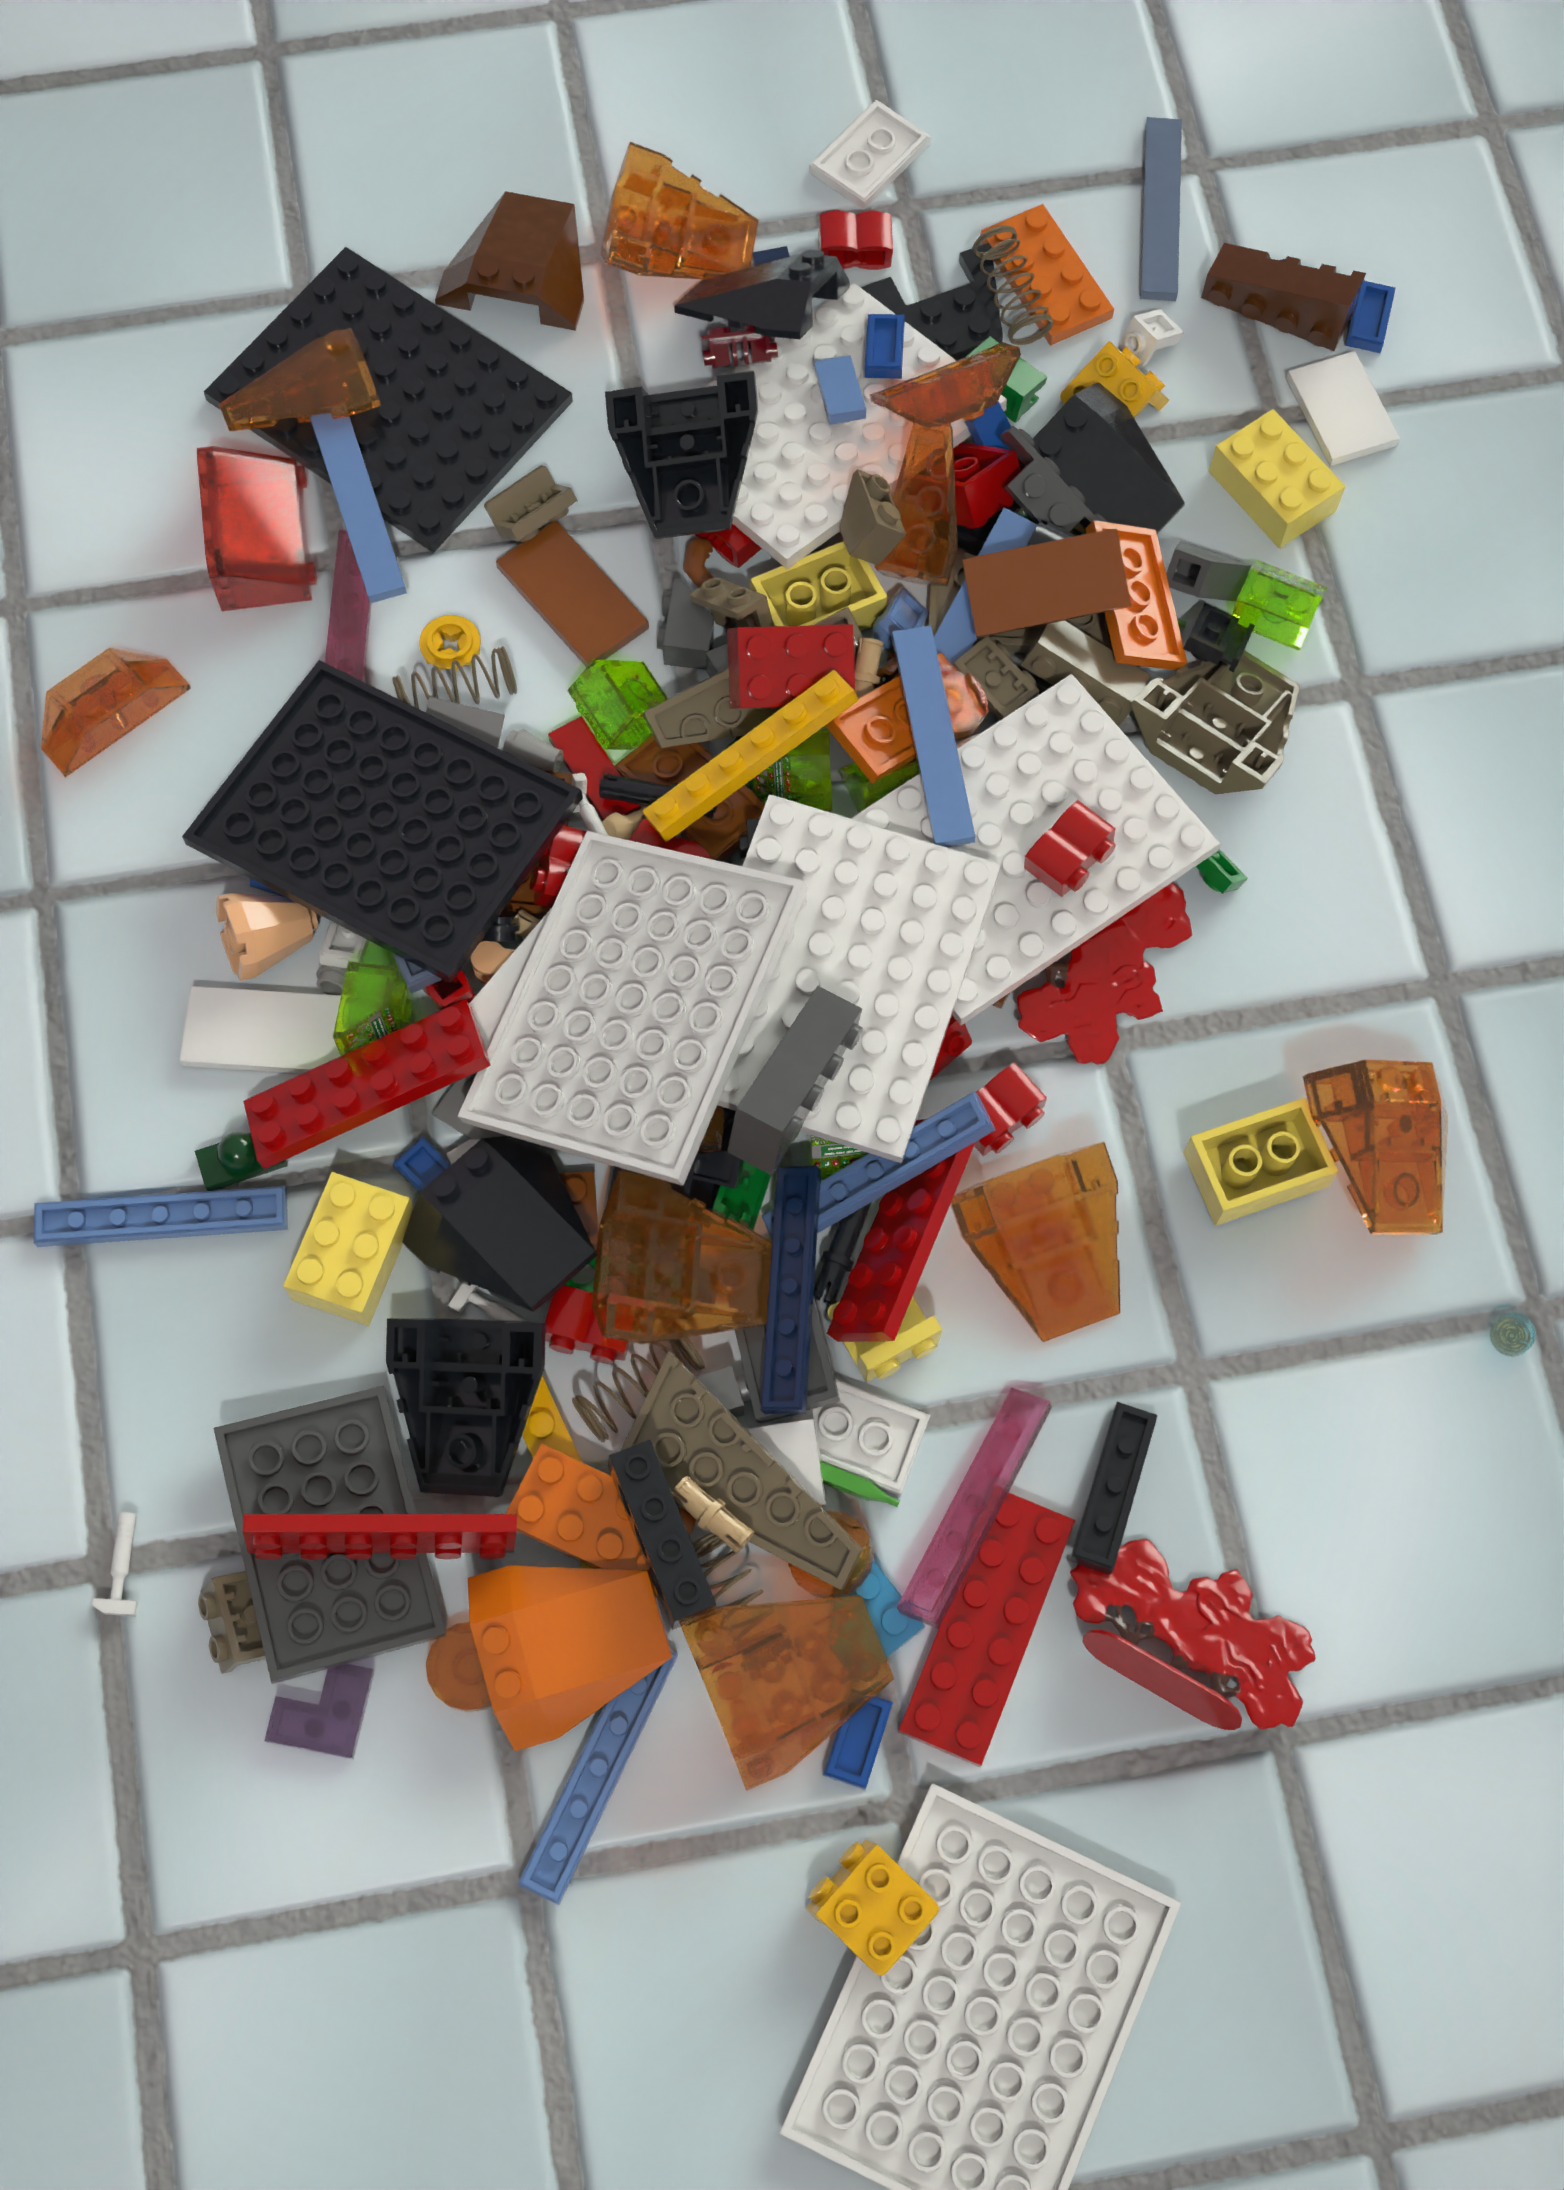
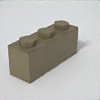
[1021,620,1151,727]

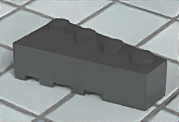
[728,986,863,1176]

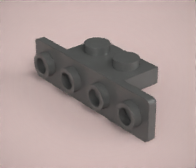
[999,426,1107,532]

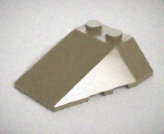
[1131,650,1300,794]

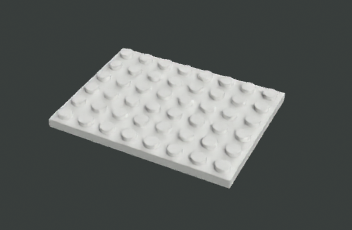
[704,283,1007,569]
[851,674,1220,1025]
[717,794,1001,1163]
[458,831,808,1186]
[779,1783,1181,2190]

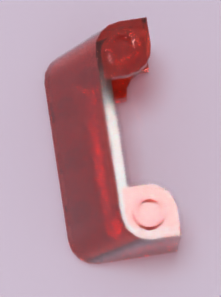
[197,446,317,611]

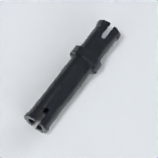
[599,773,717,818]
[814,1201,873,1305]

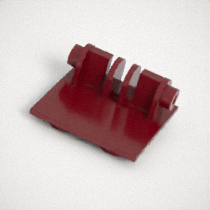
[701,325,778,369]

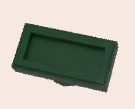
[194,1132,288,1191]

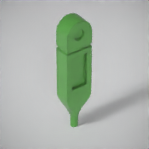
[820,1461,900,1507]

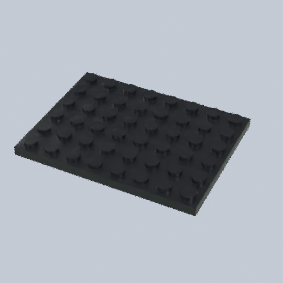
[204,247,573,553]
[182,660,583,983]

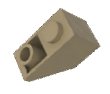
[839,469,906,566]

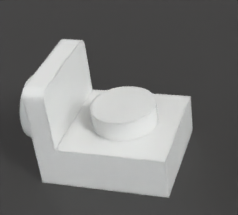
[1118,309,1184,367]

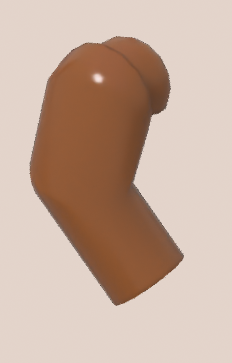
[683,538,714,588]

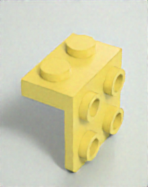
[827,1297,942,1382]

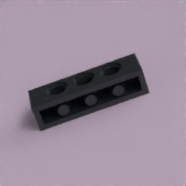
[608,1440,716,1630]

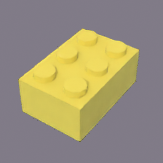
[1209,409,1346,549]
[750,541,887,631]
[1183,1098,1339,1226]
[283,1172,414,1326]

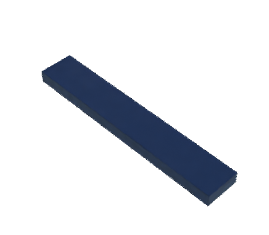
[760,1166,821,1414]

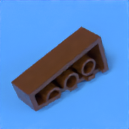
[1201,243,1366,351]

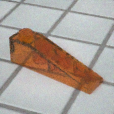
[219,328,381,431]
[874,418,958,586]

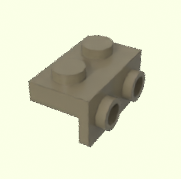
[484,465,578,542]

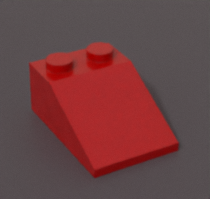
[900,442,1021,529]

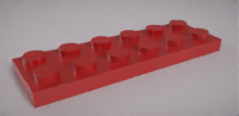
[243,999,491,1169]
[826,1119,976,1342]
[898,1487,1075,1767]
[243,1514,517,1560]

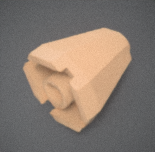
[216,893,318,981]

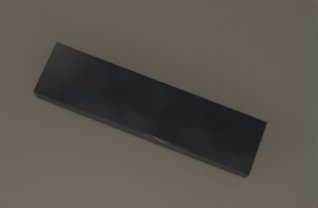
[1069,1402,1158,1575]

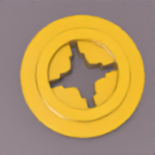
[419,615,481,672]

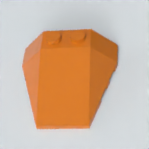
[468,1565,673,1751]

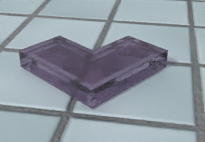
[264,1664,375,1759]

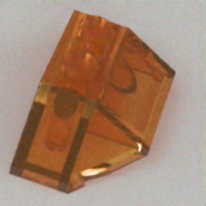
[869,342,1021,433]
[41,648,191,778]

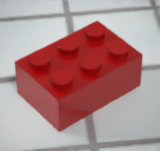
[727,624,855,709]

